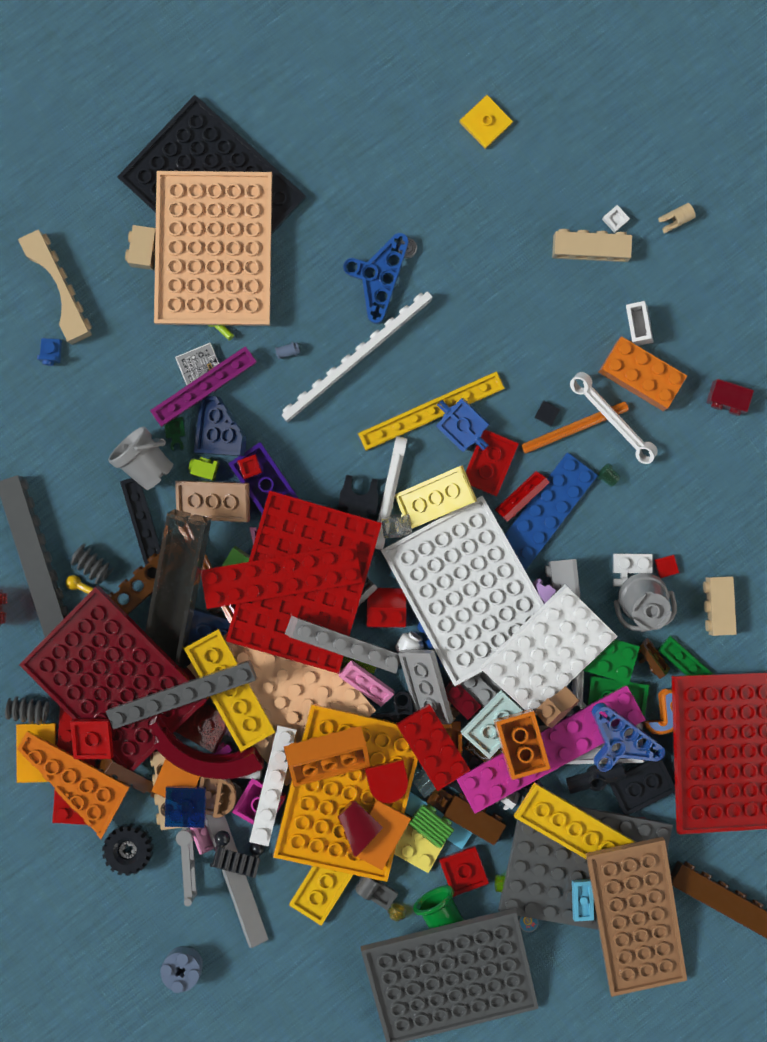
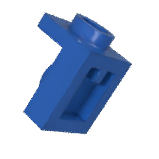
[37,338,62,366]

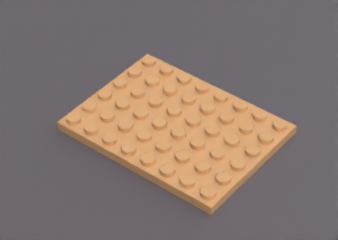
[154,171,272,326]
[187,632,376,786]

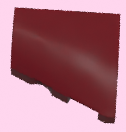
[337,800,383,857]

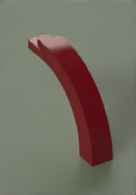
[149,714,264,779]

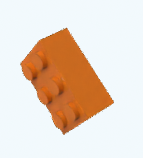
[494,709,551,780]

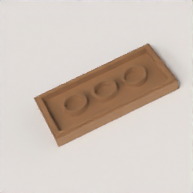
[175,480,250,522]

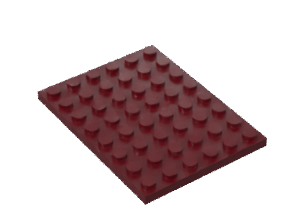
[19,585,209,772]

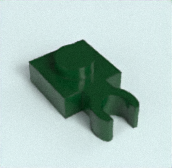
[164,417,186,451]

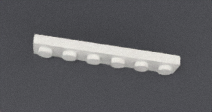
[249,725,297,846]

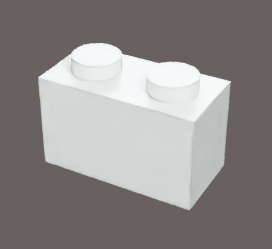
[626,301,654,346]

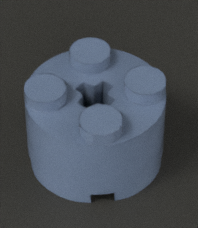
[160,946,203,993]

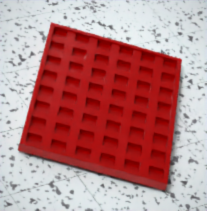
[226,490,382,674]

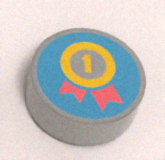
[519,916,539,932]

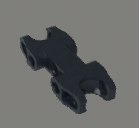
[338,475,378,518]

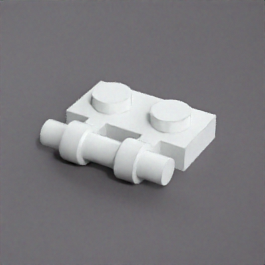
[613,554,652,586]

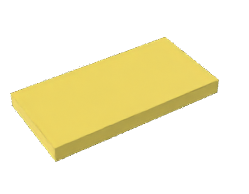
[395,465,477,530]

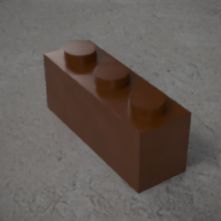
[443,793,506,846]

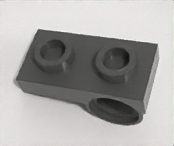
[355,877,398,911]

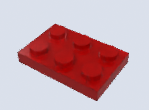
[465,430,519,497]

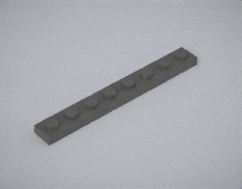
[106,660,257,729]

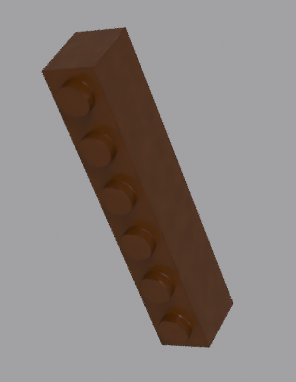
[670,861,767,939]

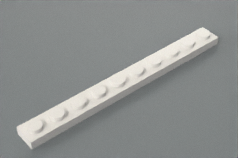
[282,291,432,423]

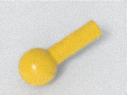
[65,575,94,594]

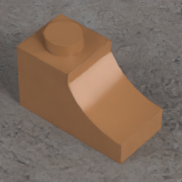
[534,686,580,728]

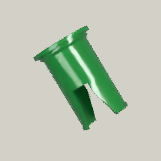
[413,885,464,929]

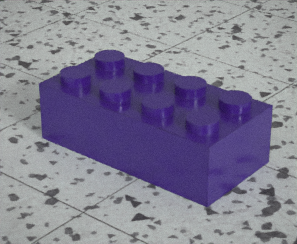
[228,442,299,514]

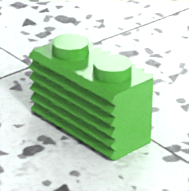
[408,804,454,848]

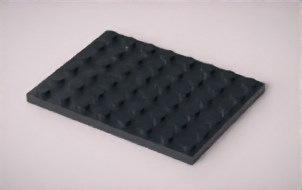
[117,95,306,235]

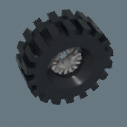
[102,823,154,876]

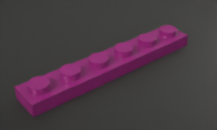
[150,346,257,427]

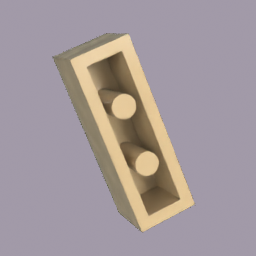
[703,577,737,636]

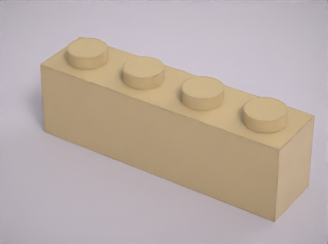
[552,229,632,262]

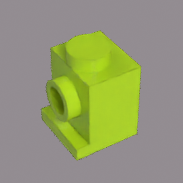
[188,457,220,481]

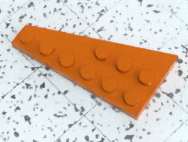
[17,731,131,839]

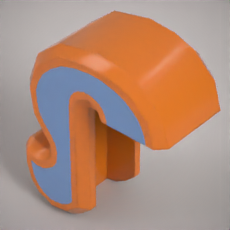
[642,688,673,735]

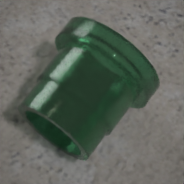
[597,463,621,487]

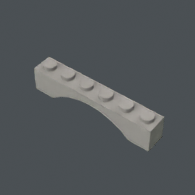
[285,616,400,674]

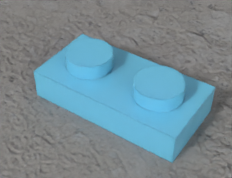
[572,879,594,922]

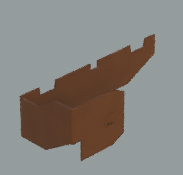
[98,759,156,798]

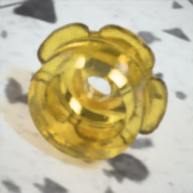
[387,903,406,921]

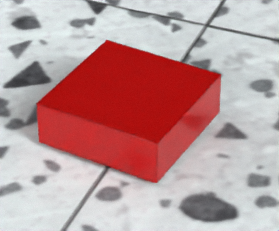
[237,454,263,480]
[655,555,679,578]

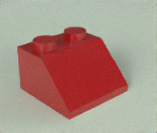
[367,588,406,627]

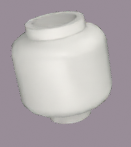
[395,631,424,653]

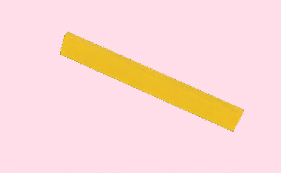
[358,371,505,451]

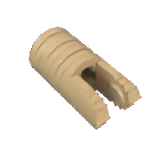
[658,203,696,233]

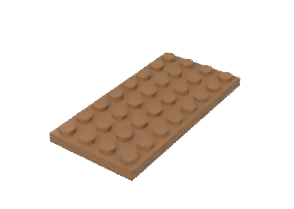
[585,837,687,997]

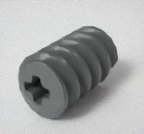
[71,543,114,585]
[5,696,49,725]

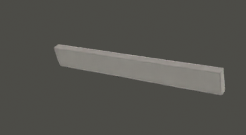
[202,814,269,948]

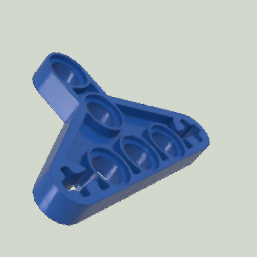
[343,233,409,324]
[592,703,665,772]

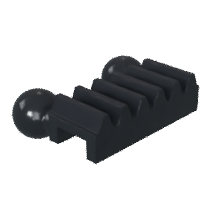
[210,830,265,878]

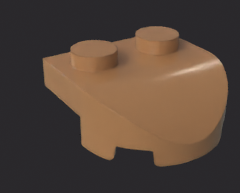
[195,777,236,818]

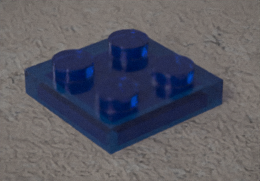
[165,786,206,828]

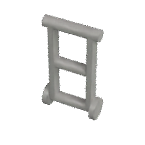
[176,824,197,906]

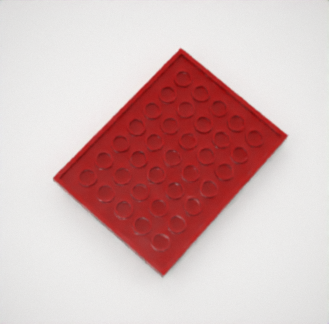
[672,672,767,834]

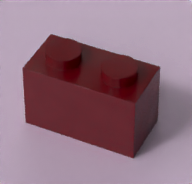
[706,379,754,416]
[444,679,482,720]

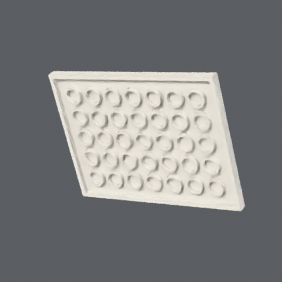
[381,496,544,687]

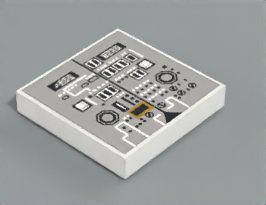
[175,343,219,385]

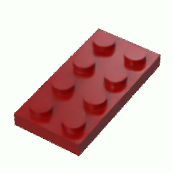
[396,704,470,791]

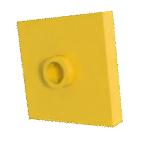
[459,95,513,149]

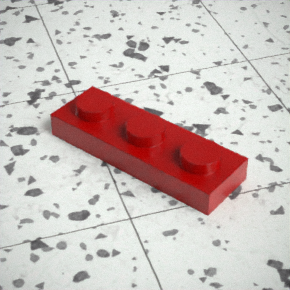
[495,471,550,522]

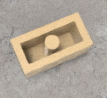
[125,225,156,270]

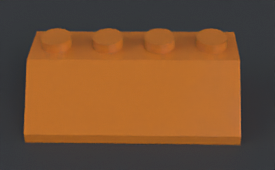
[284,726,370,787]

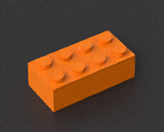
[598,336,687,411]

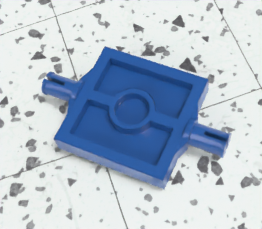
[436,398,490,452]

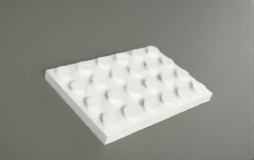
[480,584,618,716]

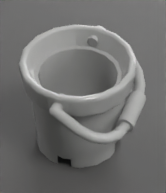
[108,426,173,490]
[614,573,677,632]

